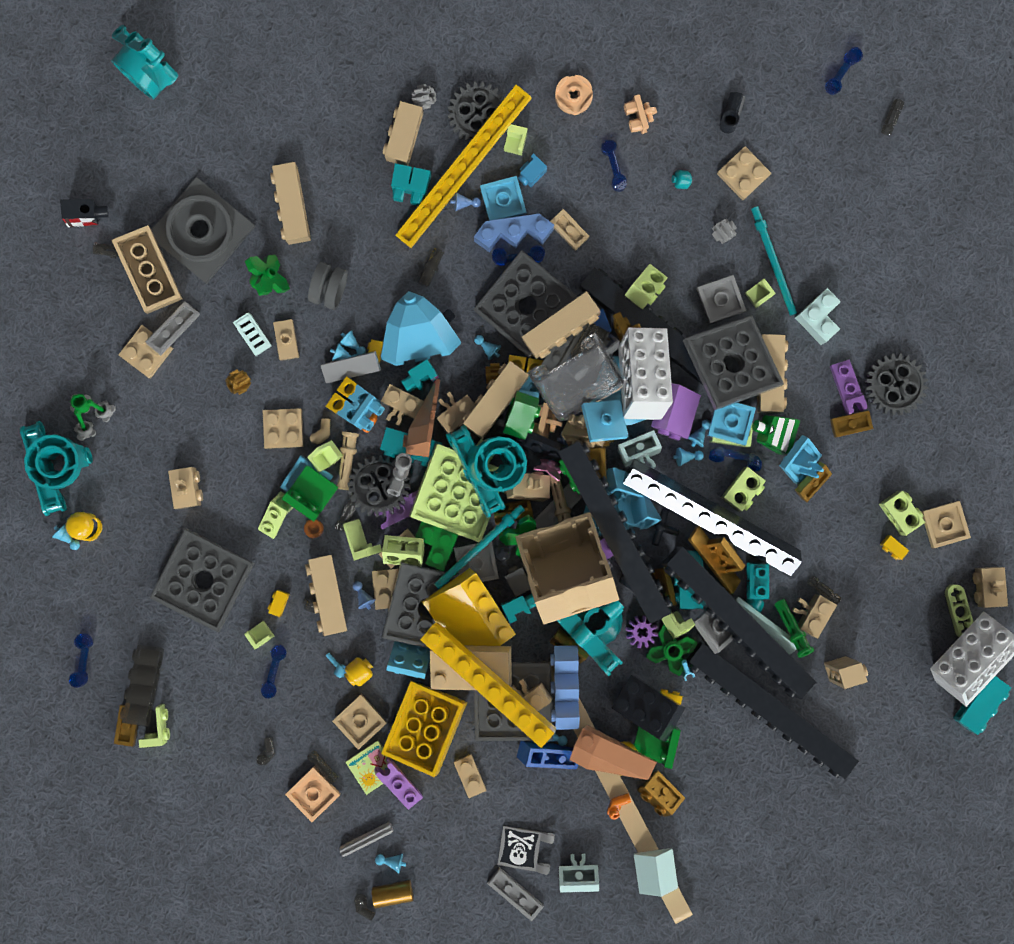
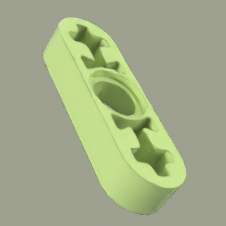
[945,584,973,637]

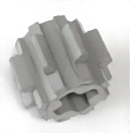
[412,84,436,110]
[712,218,737,244]

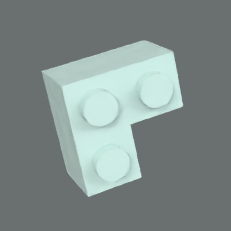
[795,288,840,345]

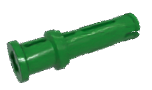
[774,599,814,658]

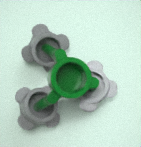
[70,394,116,440]

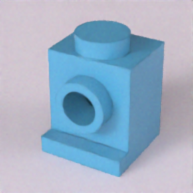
[518,153,547,187]

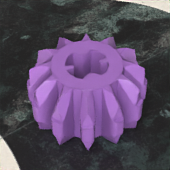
[625,615,658,648]

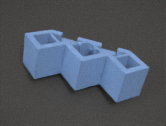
[474,214,554,253]
[550,646,580,730]

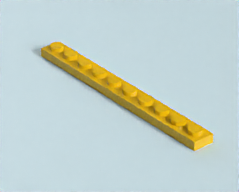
[395,85,532,248]

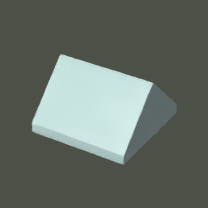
[633,848,678,897]

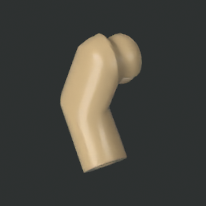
[310,419,330,444]

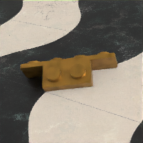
[688,526,745,594]

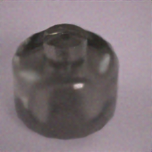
[302,593,316,613]

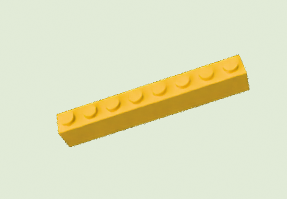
[420,622,556,748]

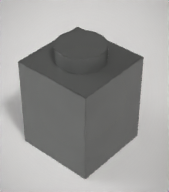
[505,566,531,597]

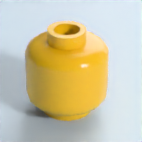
[344,657,373,686]

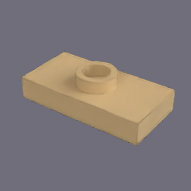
[273,319,299,361]

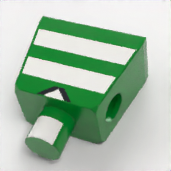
[752,416,800,455]

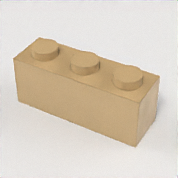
[383,101,424,166]
[824,656,868,689]

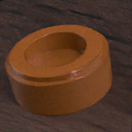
[304,519,324,538]

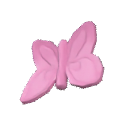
[534,459,561,481]

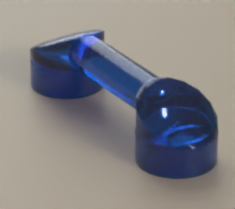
[825,47,863,95]
[601,140,627,192]
[492,245,545,266]
[709,447,762,471]
[69,633,93,688]
[261,645,287,699]

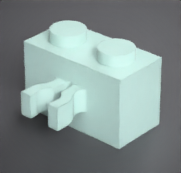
[617,430,662,469]
[559,854,599,892]

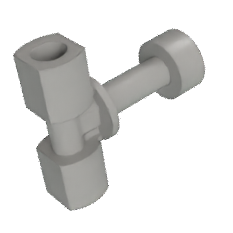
[387,453,412,497]

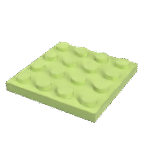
[409,444,499,542]

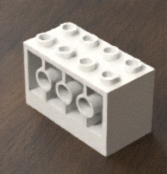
[618,327,673,420]
[930,612,1014,707]

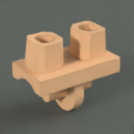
[624,94,657,134]
[532,403,562,438]

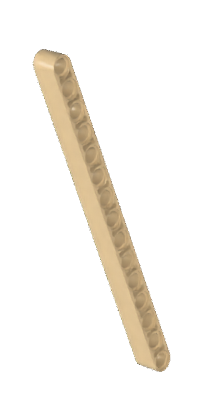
[551,666,693,924]

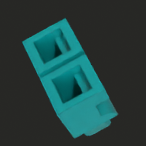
[391,163,432,206]
[401,359,440,393]
[745,562,769,599]
[501,593,536,624]

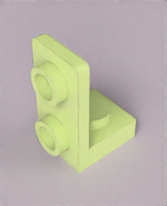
[258,491,293,539]
[343,519,382,560]
[139,704,170,748]

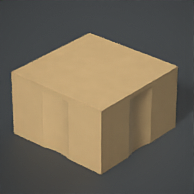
[515,512,619,624]

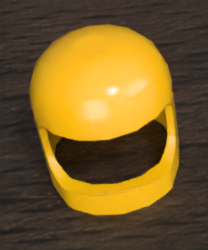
[66,512,102,541]

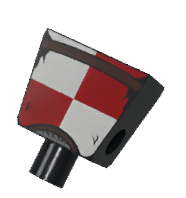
[60,199,109,228]

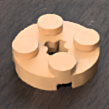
[555,75,593,115]

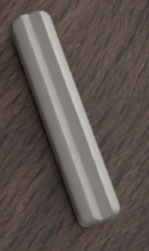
[339,822,393,857]

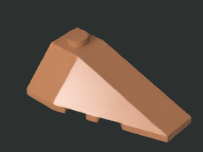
[403,379,440,457]
[570,725,657,780]

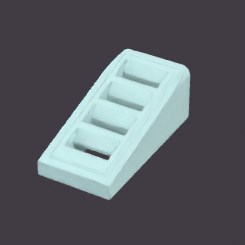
[233,312,272,356]

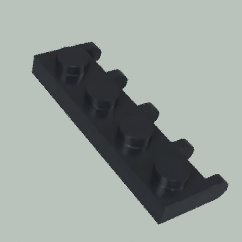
[490,418,566,464]

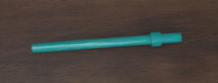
[751,206,797,316]
[434,505,525,589]

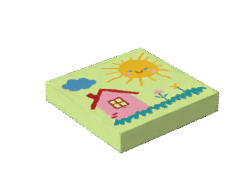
[346,740,388,795]

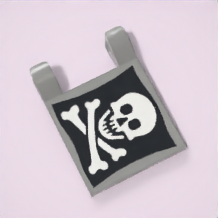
[498,826,555,875]

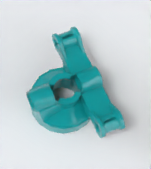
[111,25,178,100]
[20,421,93,516]
[446,425,527,518]
[557,601,624,676]

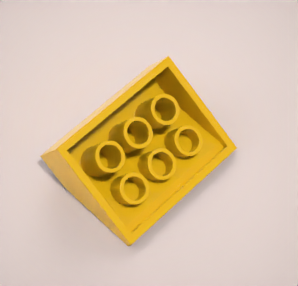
[422,568,516,646]
[381,681,468,777]

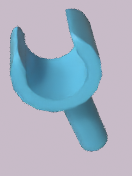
[326,653,346,678]
[681,660,695,681]

